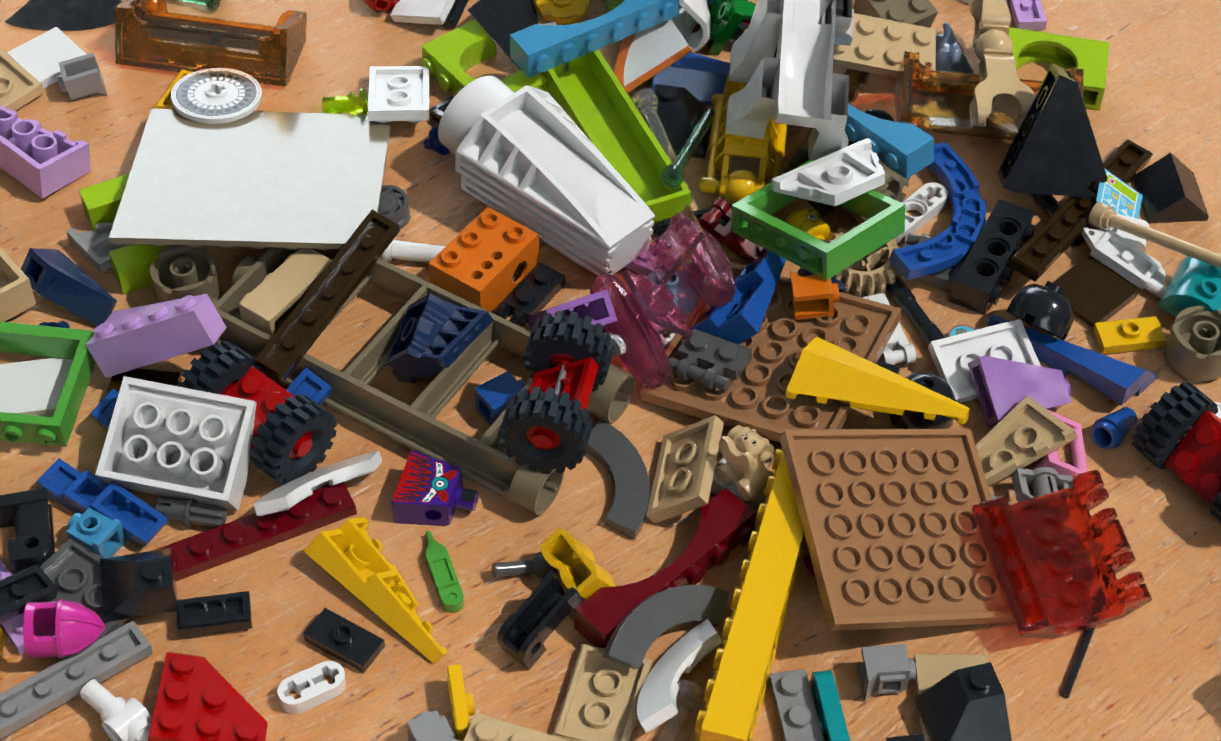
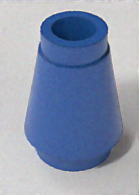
[1091,407,1137,449]

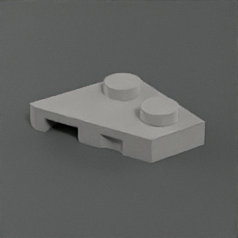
[66,222,126,274]

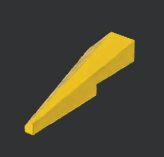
[785,336,970,425]
[304,516,448,664]

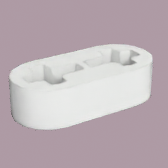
[277,661,346,714]

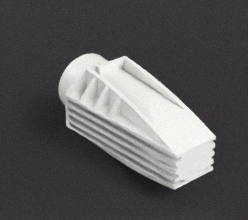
[438,76,655,280]

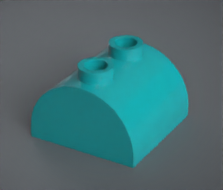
[1158,256,1221,317]

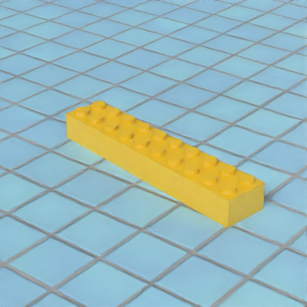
[695,449,806,741]

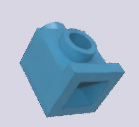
[66,507,126,558]

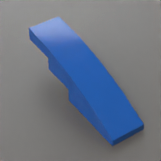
[36,458,168,546]

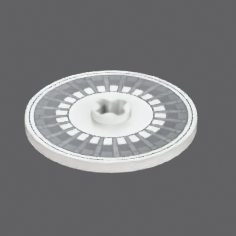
[171,68,262,124]

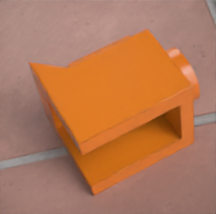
[790,271,840,320]

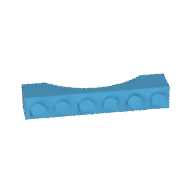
[510,0,679,78]
[845,103,934,179]

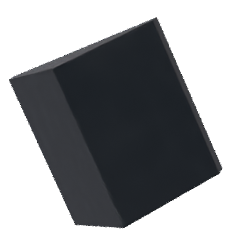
[1133,152,1209,223]

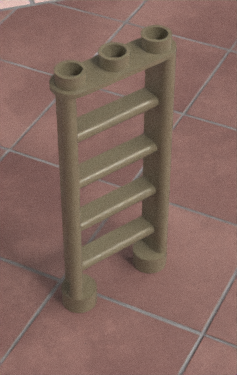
[209,247,636,515]

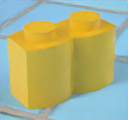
[540,528,615,600]

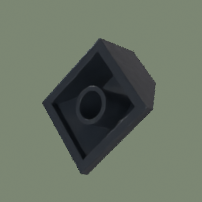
[648,84,713,159]
[100,548,179,622]
[915,662,1012,741]

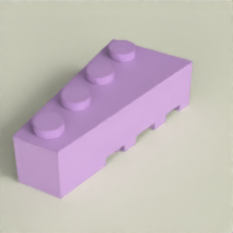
[0,105,91,198]
[86,294,227,378]

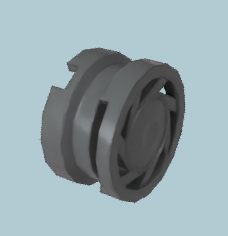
[379,185,410,229]

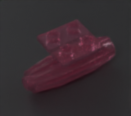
[647,205,736,307]
[589,270,693,389]

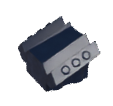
[386,293,493,384]

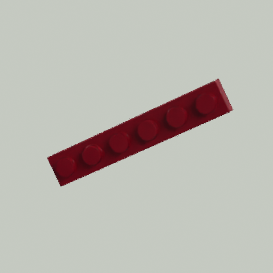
[153,482,357,581]

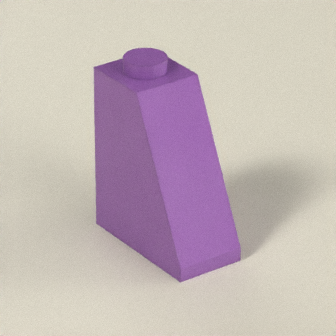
[527,289,618,330]
[968,356,1072,427]

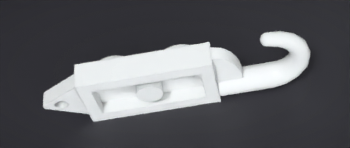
[1081,228,1167,299]

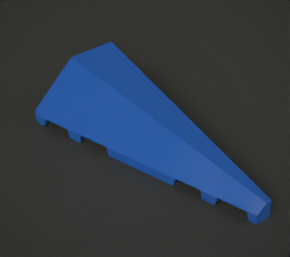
[649,53,730,109]
[689,223,789,345]
[988,315,1158,406]

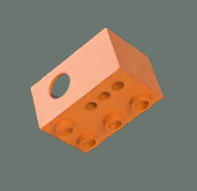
[428,207,539,313]

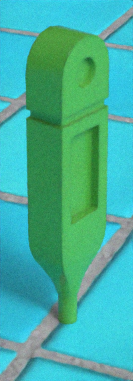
[425,531,464,613]

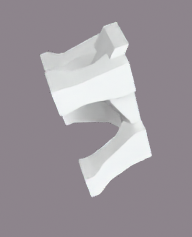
[725,0,854,161]

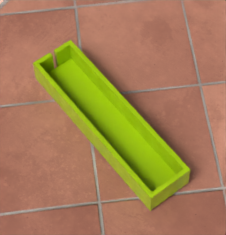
[541,49,691,223]

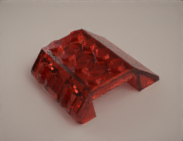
[971,470,1152,639]

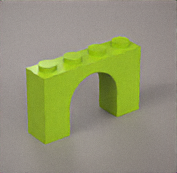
[421,19,549,97]
[1008,27,1109,110]
[79,173,197,294]

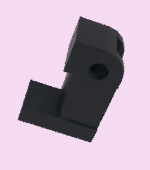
[0,488,55,574]
[497,570,583,670]

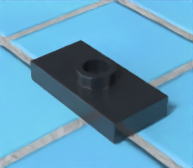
[177,591,252,637]
[303,608,385,673]

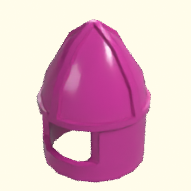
[23,599,105,659]

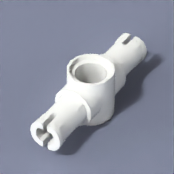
[80,679,152,741]

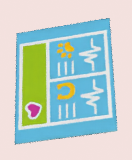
[1096,169,1142,219]

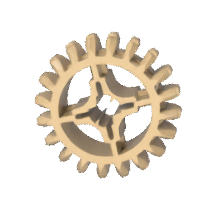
[823,224,901,297]

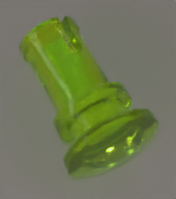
[322,88,368,114]

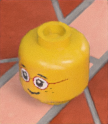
[786,208,831,241]

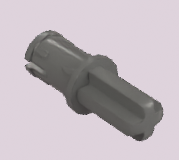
[155,496,227,527]

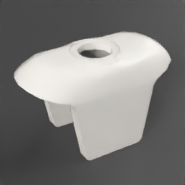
[671,0,711,53]

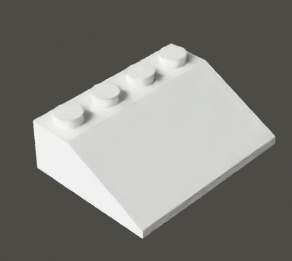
[95,376,257,511]

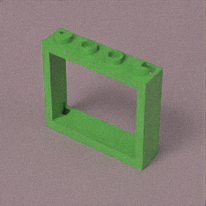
[732,160,905,280]
[0,322,96,447]

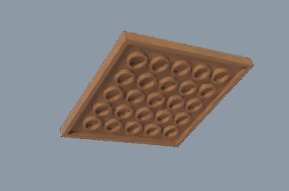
[640,260,901,442]
[780,429,1028,631]

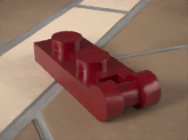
[698,198,764,262]

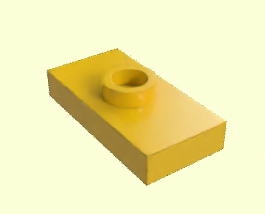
[1093,316,1167,354]
[446,664,475,741]

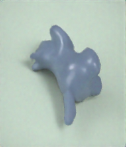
[923,22,974,98]

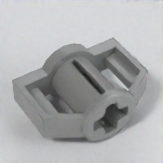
[1011,467,1079,519]

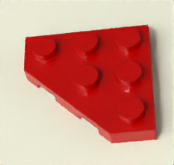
[148,652,268,741]

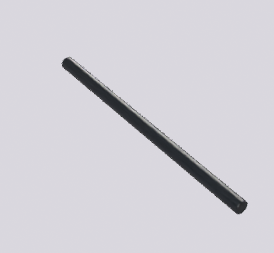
[1060,557,1121,698]

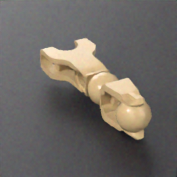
[969,0,1035,128]

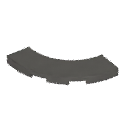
[586,419,650,539]
[603,585,729,670]

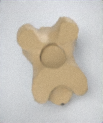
[715,429,773,502]

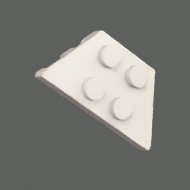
[772,138,885,206]

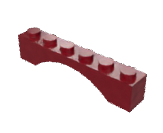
[574,488,756,649]

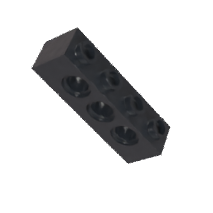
[949,199,1036,315]

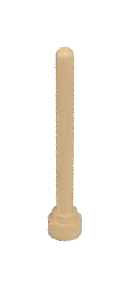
[1089,202,1221,268]

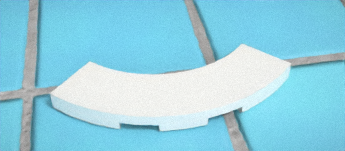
[253,450,382,516]
[637,619,723,733]

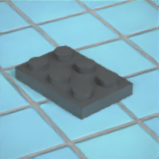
[40,537,130,640]

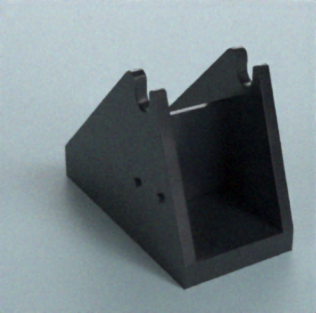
[997,63,1107,198]

